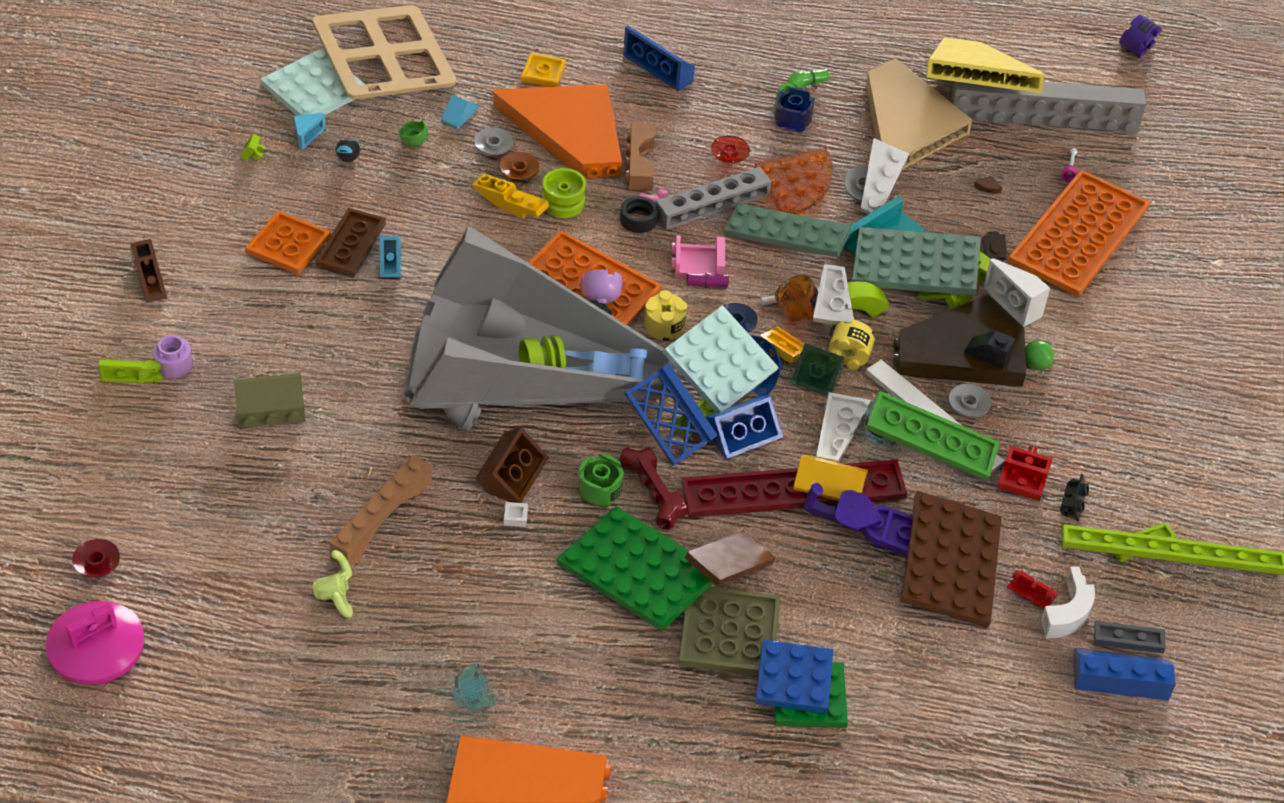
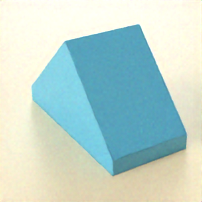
[441,94,479,130]
[294,113,326,150]

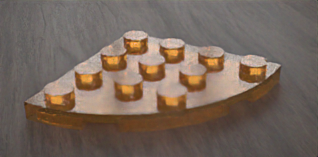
[754,148,832,215]

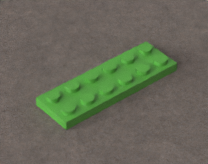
[866,391,1000,481]

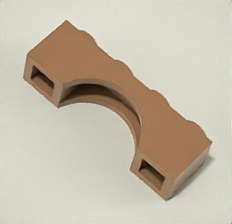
[625,123,655,191]

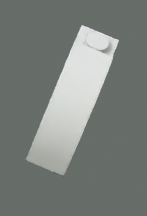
[1041,566,1095,638]

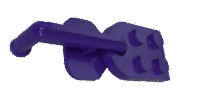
[803,483,912,556]

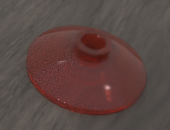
[711,135,750,163]

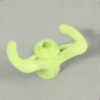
[313,550,353,618]

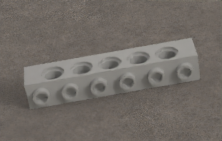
[656,167,772,230]

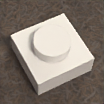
[504,502,528,527]

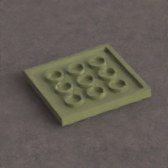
[679,587,780,675]

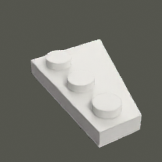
[813,264,854,325]

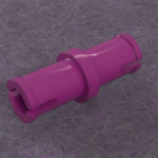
[686,272,729,288]

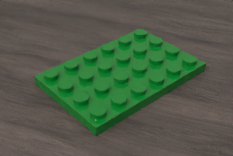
[556,506,713,632]

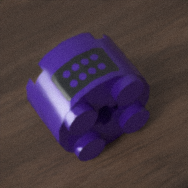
[1119,14,1162,58]

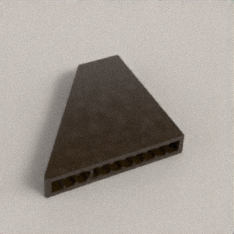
[893,294,1026,387]

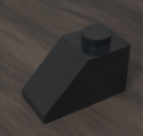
[964,331,1015,369]

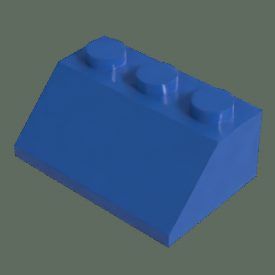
[705,396,783,459]

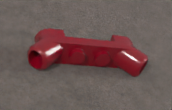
[619,447,688,530]

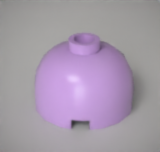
[581,270,623,306]

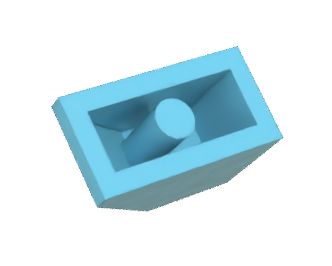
[380,236,401,277]

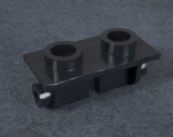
[1060,474,1089,521]

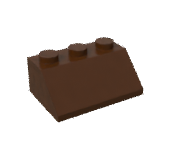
[475,427,549,503]

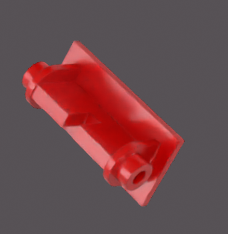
[1007,569,1058,609]

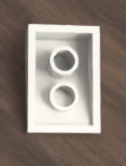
[983,258,1050,327]

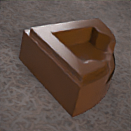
[974,176,1002,194]

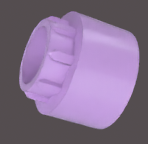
[153,335,193,379]

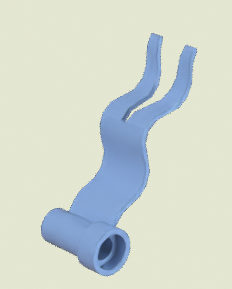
[565,348,647,379]

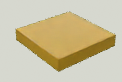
[521,53,566,87]

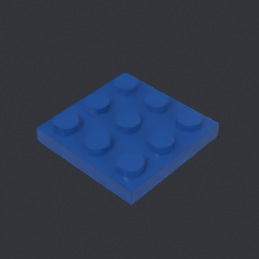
[755,639,833,714]

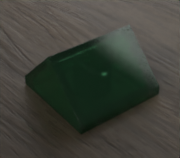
[790,343,845,396]

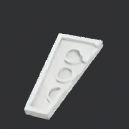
[860,138,909,215]
[816,392,871,463]

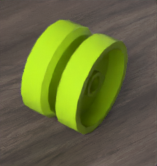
[542,168,586,219]

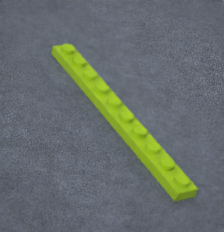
[1061,524,1284,575]

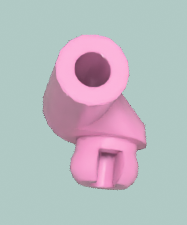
[640,189,668,203]

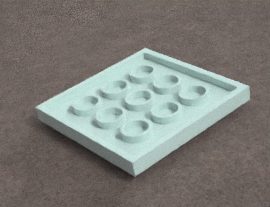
[260,48,365,116]
[662,305,779,412]

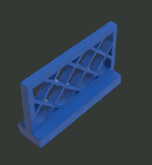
[624,363,718,466]

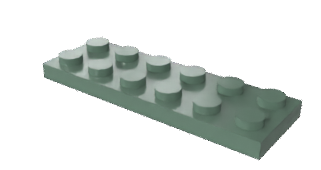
[724,204,851,258]

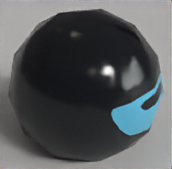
[335,140,361,162]

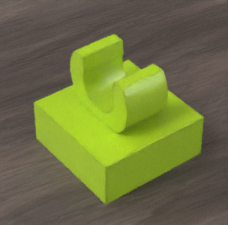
[240,133,265,161]

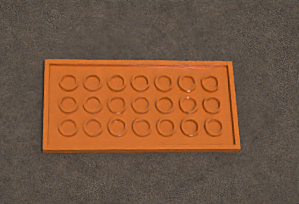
[1007,169,1151,297]

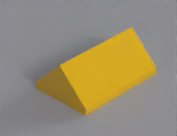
[793,454,868,501]

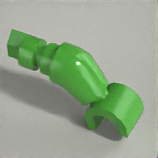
[775,69,830,105]

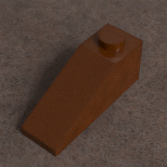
[130,239,167,303]

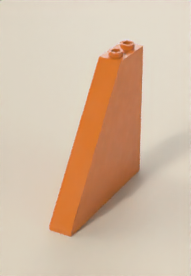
[493,84,622,178]
[446,735,611,803]

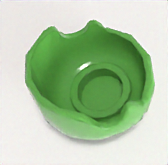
[399,120,428,147]
[1025,340,1054,370]

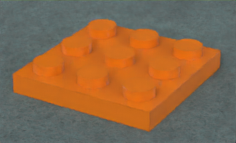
[245,210,331,275]

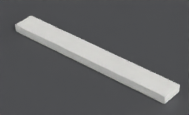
[866,360,1005,475]

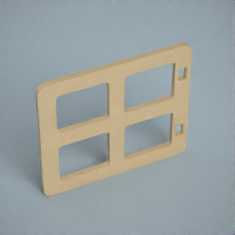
[312,5,456,99]

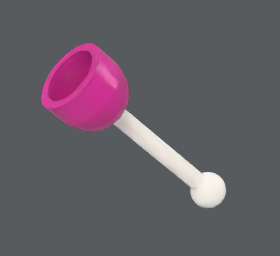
[1061,148,1078,182]

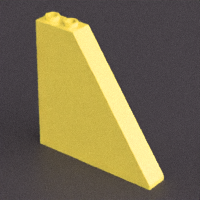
[927,37,1045,93]

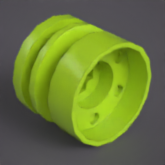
[518,335,566,368]

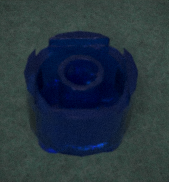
[775,87,815,132]

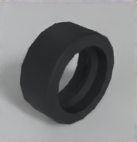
[620,196,658,233]

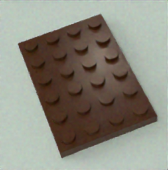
[900,491,1002,628]

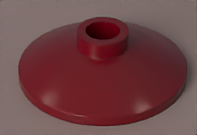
[72,539,120,578]

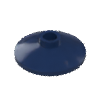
[724,303,758,333]

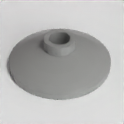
[474,127,513,155]
[844,165,868,201]
[949,384,991,418]

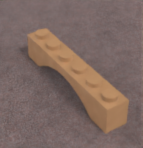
[329,455,432,567]

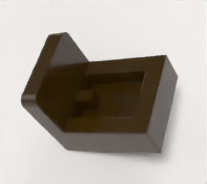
[982,231,1006,259]

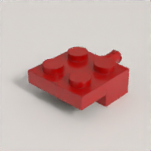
[997,446,1053,501]

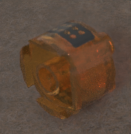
[775,275,818,323]

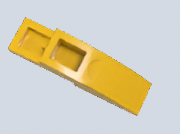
[472,174,549,219]

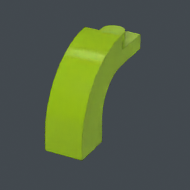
[821,282,890,324]

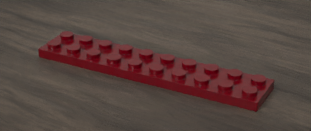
[681,459,907,518]

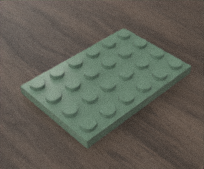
[852,227,981,296]

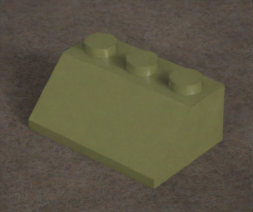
[234,373,306,428]

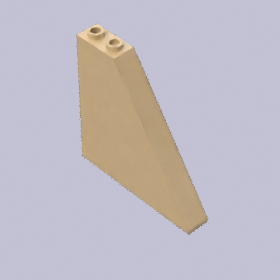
[866,58,972,169]

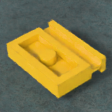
[760,326,810,364]

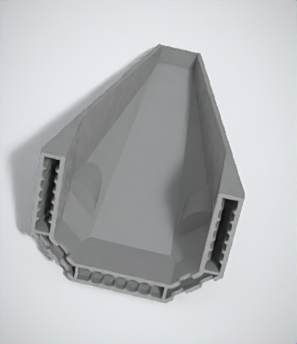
[402,227,674,432]

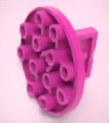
[46,601,145,684]

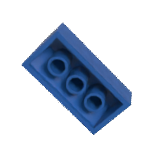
[623,25,695,91]
[1074,648,1176,701]

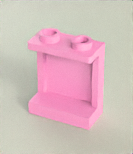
[671,236,725,279]

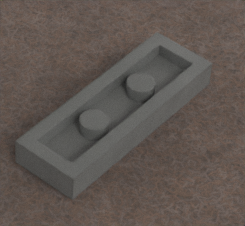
[1094,620,1166,654]

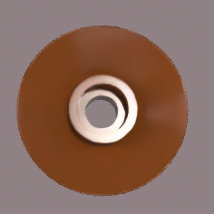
[500,152,539,181]

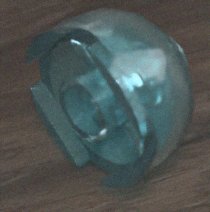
[452,662,496,712]

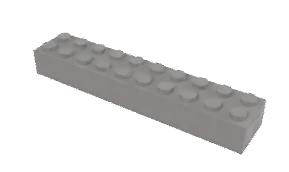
[950,81,1146,133]

